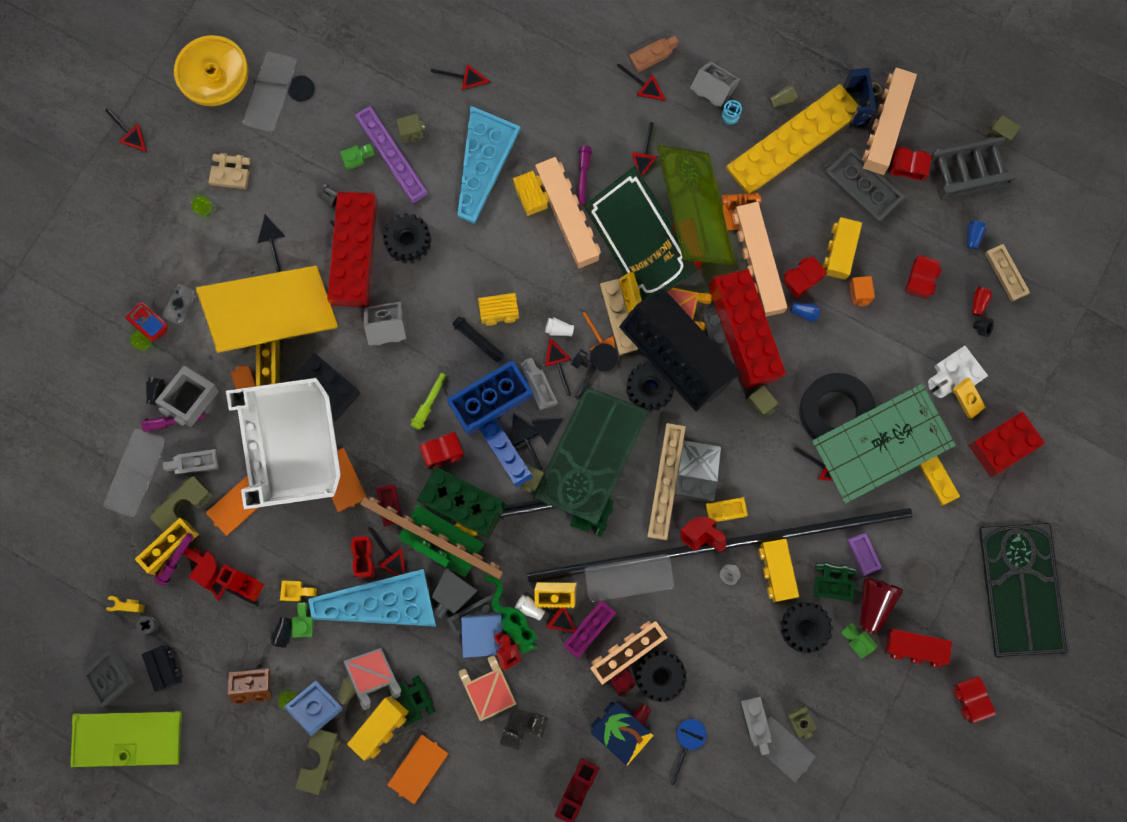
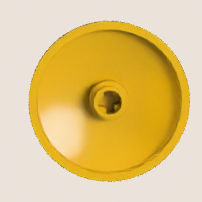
[174,35,249,106]

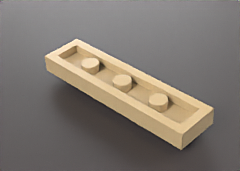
[600,279,638,356]

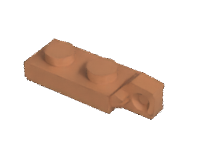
[629,36,679,73]

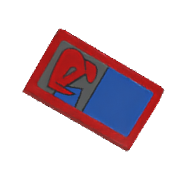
[125,302,168,342]

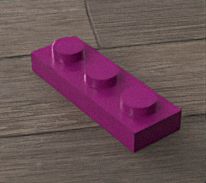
[563,600,616,659]

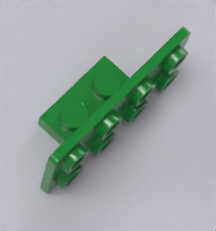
[398,505,484,577]

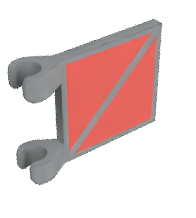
[344,648,401,710]

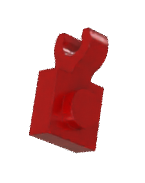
[494,632,521,670]

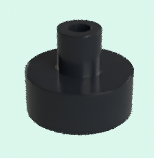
[973,317,994,337]
[571,349,591,369]

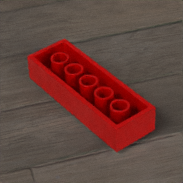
[327,192,378,307]
[708,269,786,390]

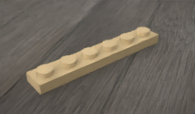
[647,423,686,541]

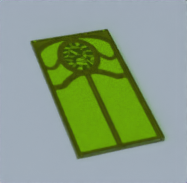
[657,145,736,265]

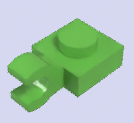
[340,144,375,170]
[292,603,314,637]
[842,623,878,659]

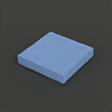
[461,614,502,658]
[284,681,342,736]

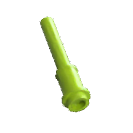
[410,373,447,430]

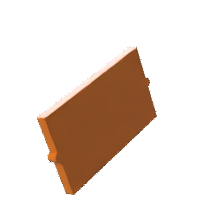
[331,448,368,512]
[206,475,259,536]
[387,734,449,804]

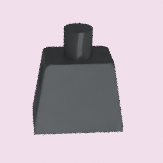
[432,568,478,619]

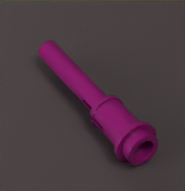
[578,146,593,205]
[141,411,206,433]
[155,533,194,586]

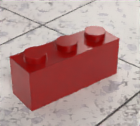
[885,629,952,668]

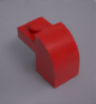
[681,517,726,553]
[183,547,220,591]
[215,564,265,602]

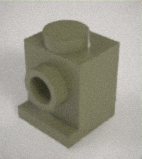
[785,706,817,740]

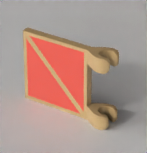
[459,655,516,721]

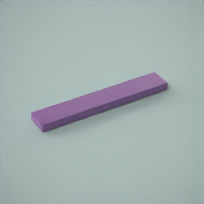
[355,106,428,204]

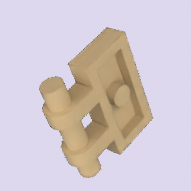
[208,153,251,189]

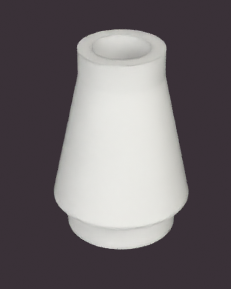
[545,317,574,336]
[515,595,545,621]

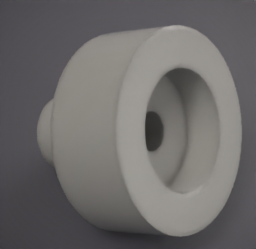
[719,564,741,585]

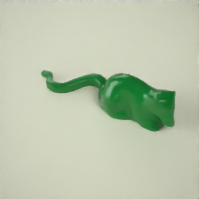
[484,574,538,654]

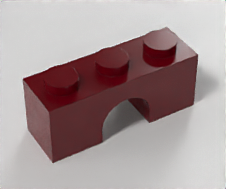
[554,757,600,822]

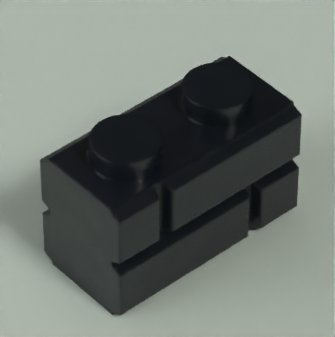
[141,645,183,692]

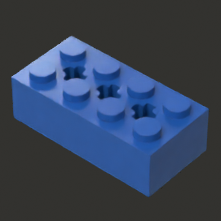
[446,360,533,436]

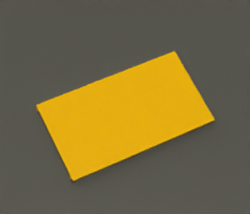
[196,265,338,353]

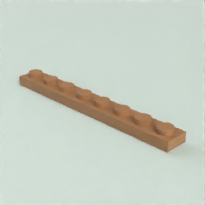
[360,497,503,579]

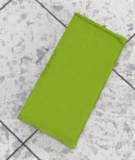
[71,711,182,767]

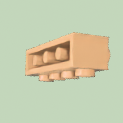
[590,621,668,685]

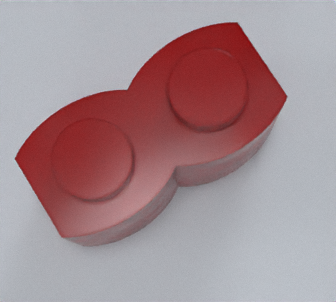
[889,147,932,181]
[905,255,942,299]
[782,256,828,299]
[419,432,464,470]
[351,536,375,579]
[953,676,996,723]

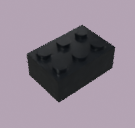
[289,353,361,422]

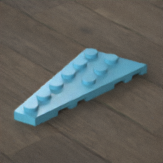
[458,106,521,224]

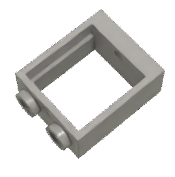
[155,366,219,428]

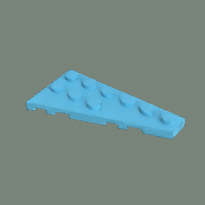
[308,569,436,627]

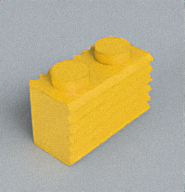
[513,171,550,216]
[478,293,519,326]
[535,582,576,609]

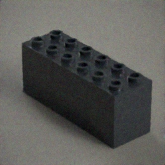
[619,288,741,412]

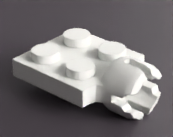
[928,346,988,398]

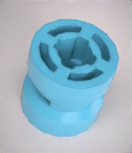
[722,100,742,125]

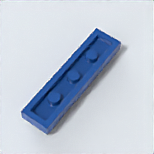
[479,419,533,487]

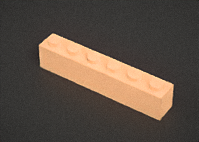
[862,68,917,175]
[535,157,601,269]
[732,202,787,317]

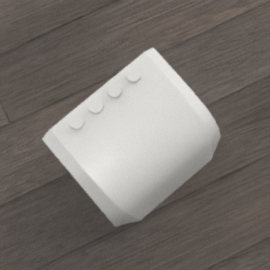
[226,378,341,509]

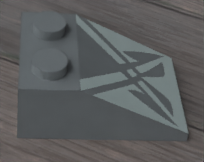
[674,440,721,503]

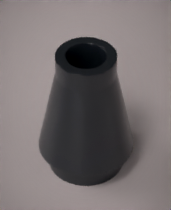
[146,377,165,405]
[270,617,292,648]

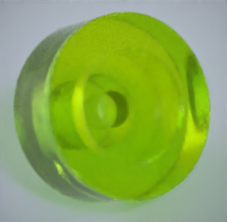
[191,196,212,216]
[130,331,151,351]
[278,690,298,710]

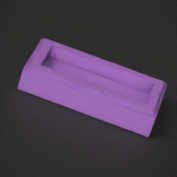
[847,532,882,576]

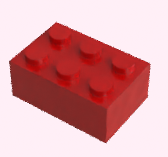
[968,411,1045,477]

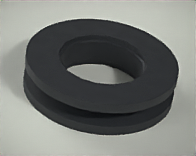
[799,373,876,439]

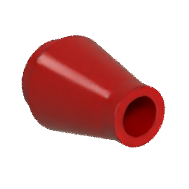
[971,287,993,317]

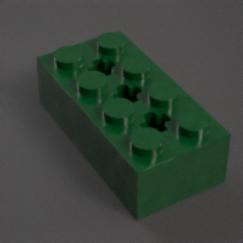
[416,466,507,539]

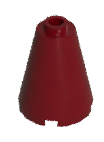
[860,577,903,634]

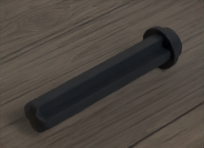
[452,316,504,362]
[500,497,558,520]

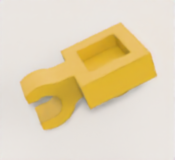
[280,581,317,602]
[106,596,145,613]

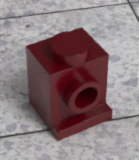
[609,668,636,696]

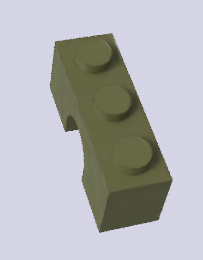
[149,476,213,532]
[295,728,341,795]

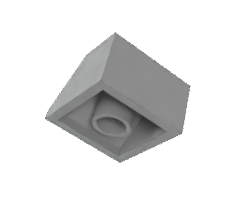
[690,61,741,107]
[364,302,406,345]

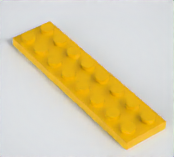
[726,84,860,194]

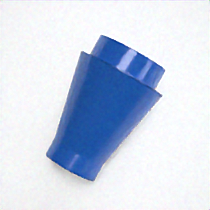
[967,221,987,250]
[791,302,821,322]

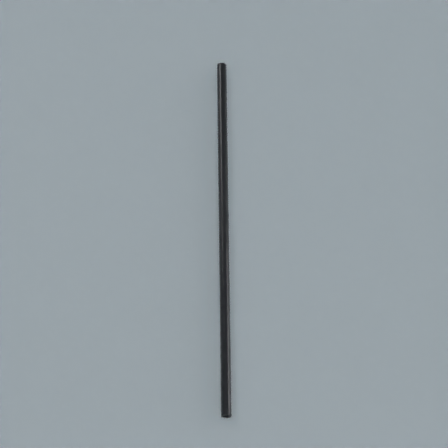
[527,508,913,582]

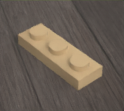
[985,244,1030,302]

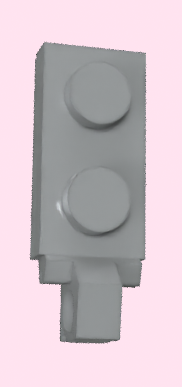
[521,358,558,410]
[163,449,219,475]
[741,697,772,756]

